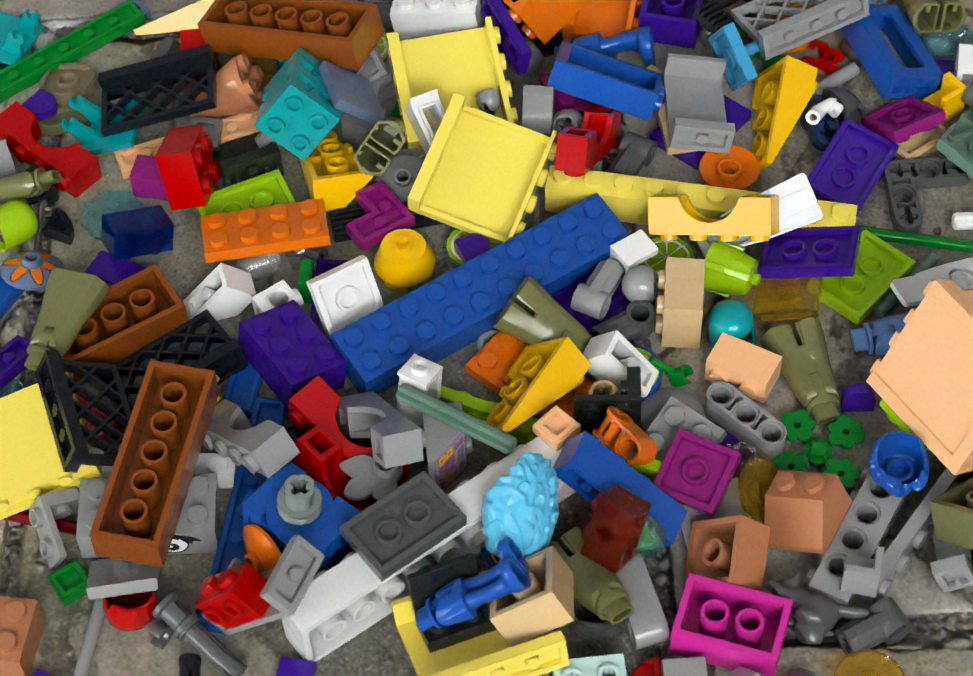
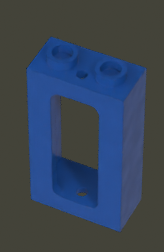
[840,4,944,98]
[547,41,666,121]

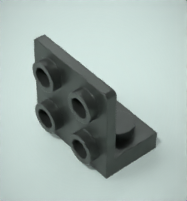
[212,132,284,188]
[574,367,642,434]
[407,553,496,653]

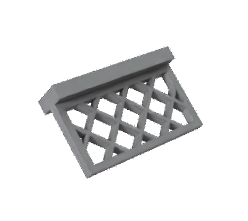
[730,0,870,60]

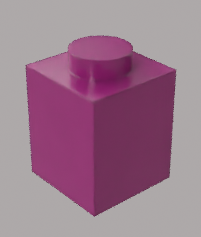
[129,154,168,201]

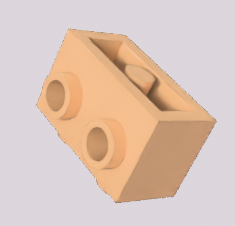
[704,332,782,404]

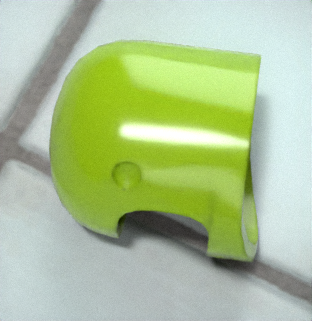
[0,199,38,252]

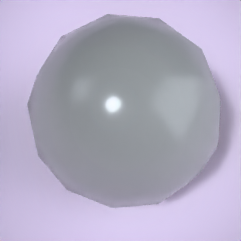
[552,108,584,142]
[621,265,658,303]

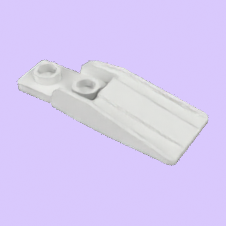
[697,173,823,257]
[890,257,973,307]

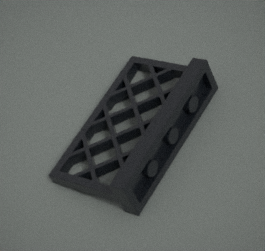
[98,44,220,137]
[98,310,249,413]
[35,350,131,473]

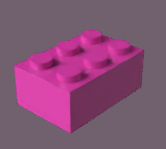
[669,573,793,676]

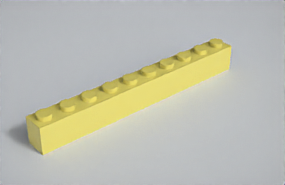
[545,165,858,228]

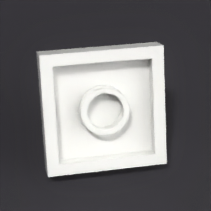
[306,255,384,340]

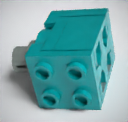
[255,46,342,161]

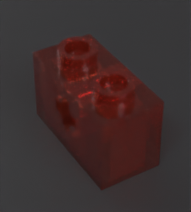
[580,484,652,574]

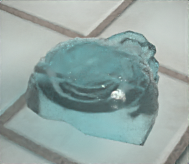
[922,25,973,58]

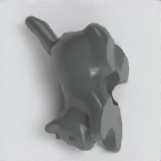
[767,571,869,645]

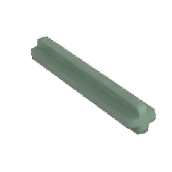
[396,383,517,454]

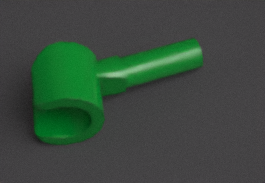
[648,356,693,387]

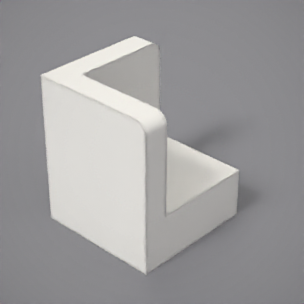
[610,229,658,273]

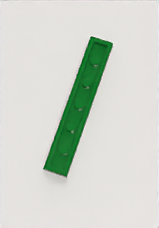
[0,0,147,103]

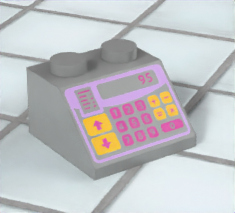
[422,402,473,491]

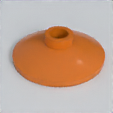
[699,145,760,190]
[243,523,282,573]

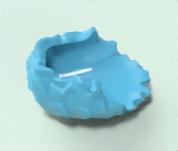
[481,452,559,558]

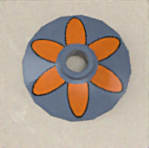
[0,250,63,291]

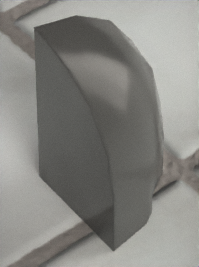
[821,86,869,123]

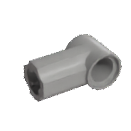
[570,258,625,321]

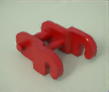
[801,40,845,74]

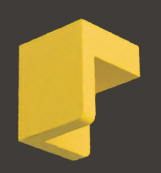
[922,72,967,124]

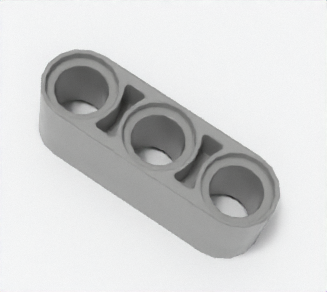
[705,381,787,463]
[606,552,670,650]

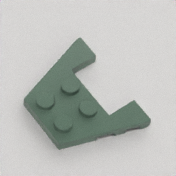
[935,107,973,180]

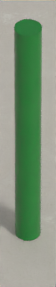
[860,226,973,253]

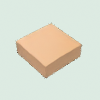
[532,405,581,451]

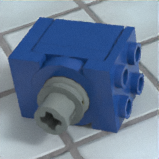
[242,462,360,577]

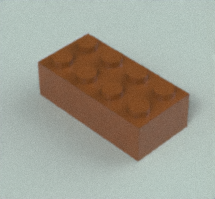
[61,264,188,382]

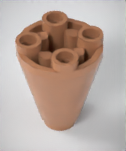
[189,53,265,119]

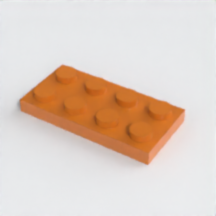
[201,199,331,264]
[465,331,594,419]

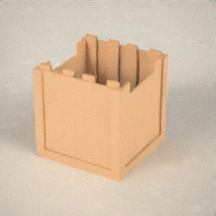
[866,278,973,475]

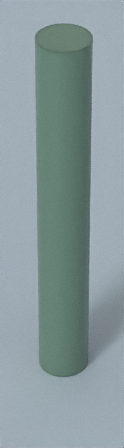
[873,252,939,318]

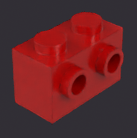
[195,563,270,629]

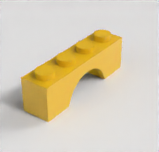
[648,194,779,242]

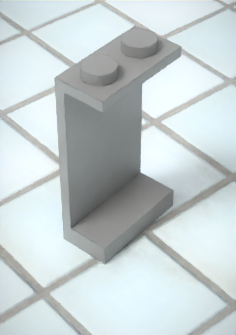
[662,53,736,154]
[201,535,325,635]

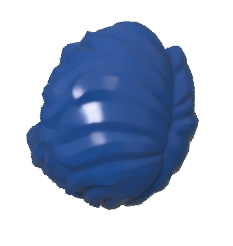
[869,430,929,497]

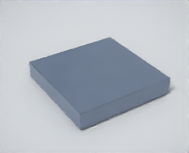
[318,60,386,125]

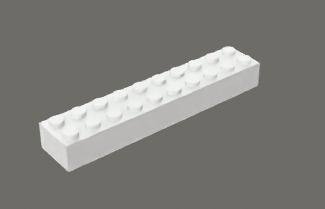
[282,437,576,662]

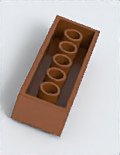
[197,0,385,70]
[89,360,219,568]

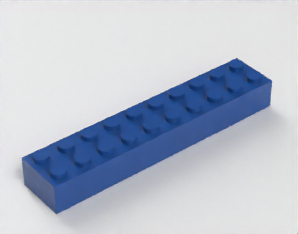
[331,193,631,394]

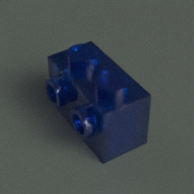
[101,205,174,261]

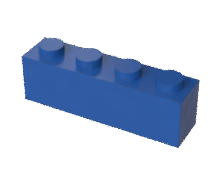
[553,431,688,551]

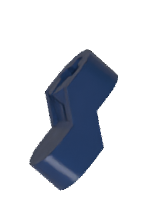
[800,97,840,151]

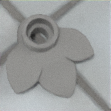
[339,455,403,501]

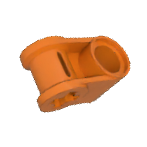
[591,406,657,465]

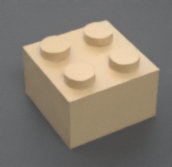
[655,257,705,349]
[489,546,574,647]

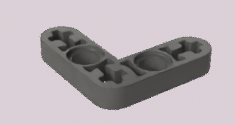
[883,157,971,233]

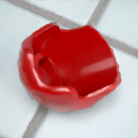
[103,591,157,632]

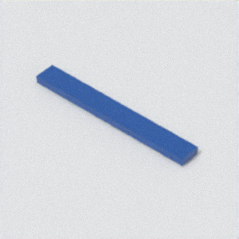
[200,397,287,635]

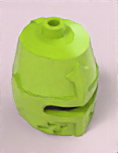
[704,240,761,298]

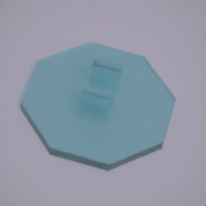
[81,190,145,241]

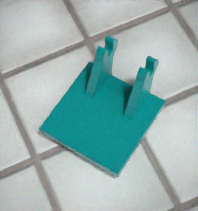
[0,9,44,65]
[61,95,146,154]

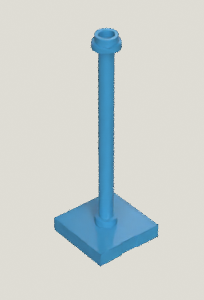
[708,0,886,92]

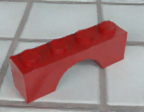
[0,101,102,198]
[555,104,622,177]
[287,375,411,488]
[290,424,377,512]

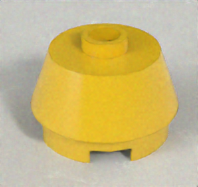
[374,229,436,292]

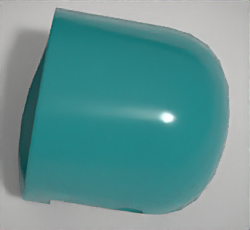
[707,299,757,349]

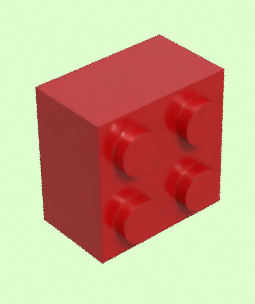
[155,124,221,210]

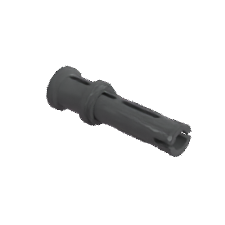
[152,592,247,676]

